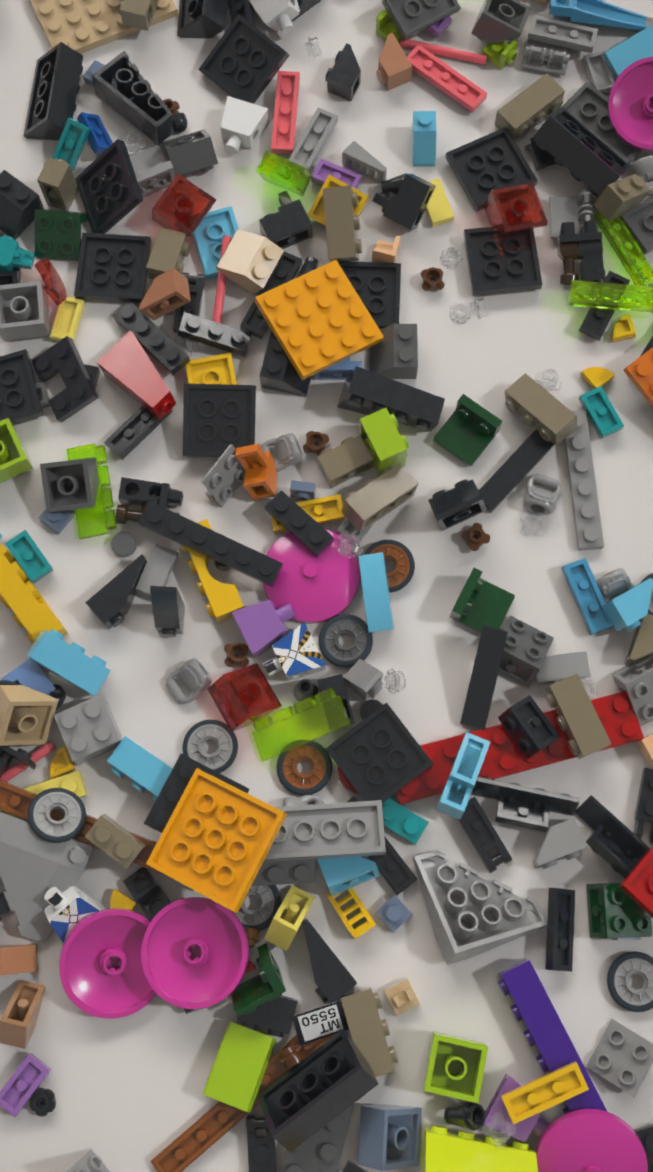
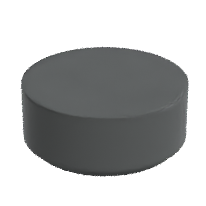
[111,532,137,557]

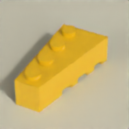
[0,544,68,645]

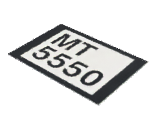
[292,1000,349,1046]

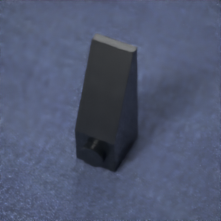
[85,554,147,629]
[150,586,185,637]
[302,919,357,1003]

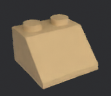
[215,230,284,295]
[0,685,58,746]

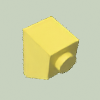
[264,885,315,951]

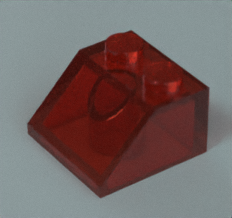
[152,174,216,237]
[483,183,548,234]
[207,663,282,732]

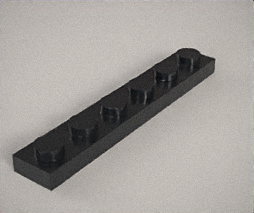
[138,501,283,587]

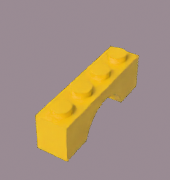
[181,519,244,623]

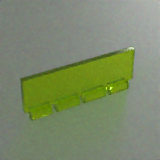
[67,443,117,539]
[252,688,350,761]

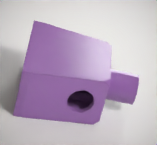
[232,600,296,657]
[484,1073,550,1142]

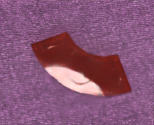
[35,258,67,306]

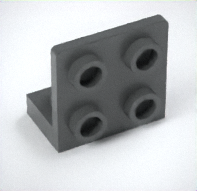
[499,616,554,687]

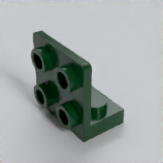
[35,209,87,260]
[433,394,502,466]
[450,568,515,633]
[586,883,652,938]
[231,943,286,1016]

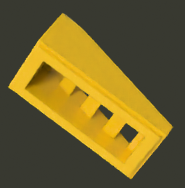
[326,888,376,940]

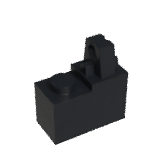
[372,174,436,230]
[259,190,313,249]

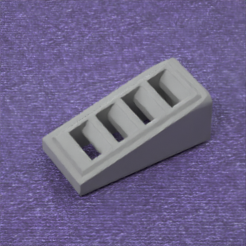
[342,141,387,183]

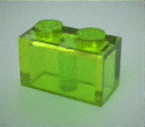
[256,151,312,196]

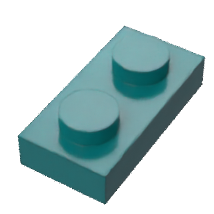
[52,118,91,171]
[579,386,624,439]
[5,530,54,584]
[382,799,429,845]

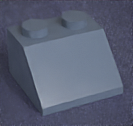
[358,1104,422,1171]

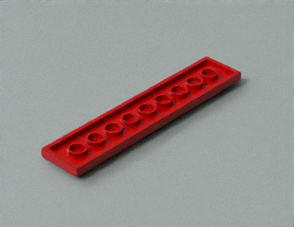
[396,691,644,805]

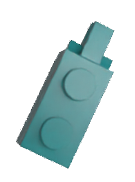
[0,235,35,272]

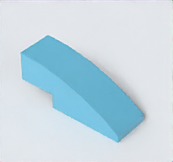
[359,552,394,632]
[436,732,490,820]

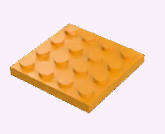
[254,260,384,380]
[146,768,288,913]

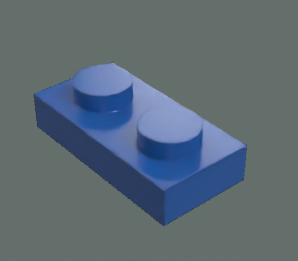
[77,112,113,155]

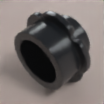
[29,1088,56,1117]

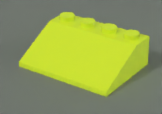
[419,1125,538,1172]

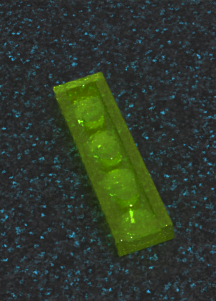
[593,210,653,290]
[569,280,653,313]

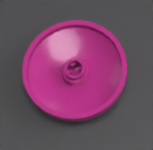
[608,56,653,152]
[263,529,360,624]
[141,897,249,1009]
[59,908,157,1019]
[535,1109,648,1172]

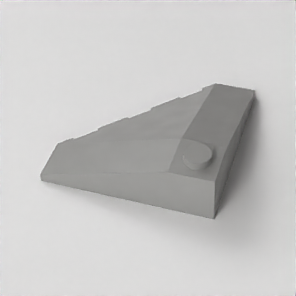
[0,812,93,944]
[413,850,547,965]

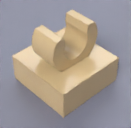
[384,979,420,1016]

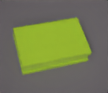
[202,1021,277,1113]

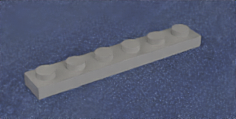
[564,410,604,551]

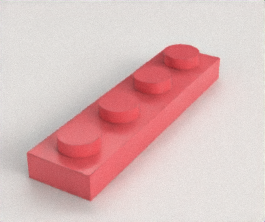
[407,44,487,113]
[271,71,300,155]

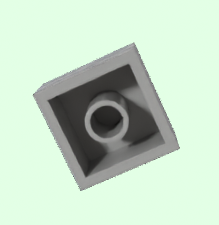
[0,281,50,341]
[54,694,123,765]

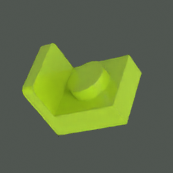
[376,10,402,44]
[482,40,518,70]

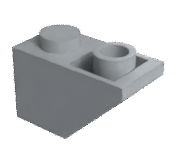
[343,659,383,701]
[532,818,587,869]

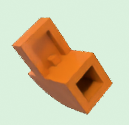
[235,443,277,500]

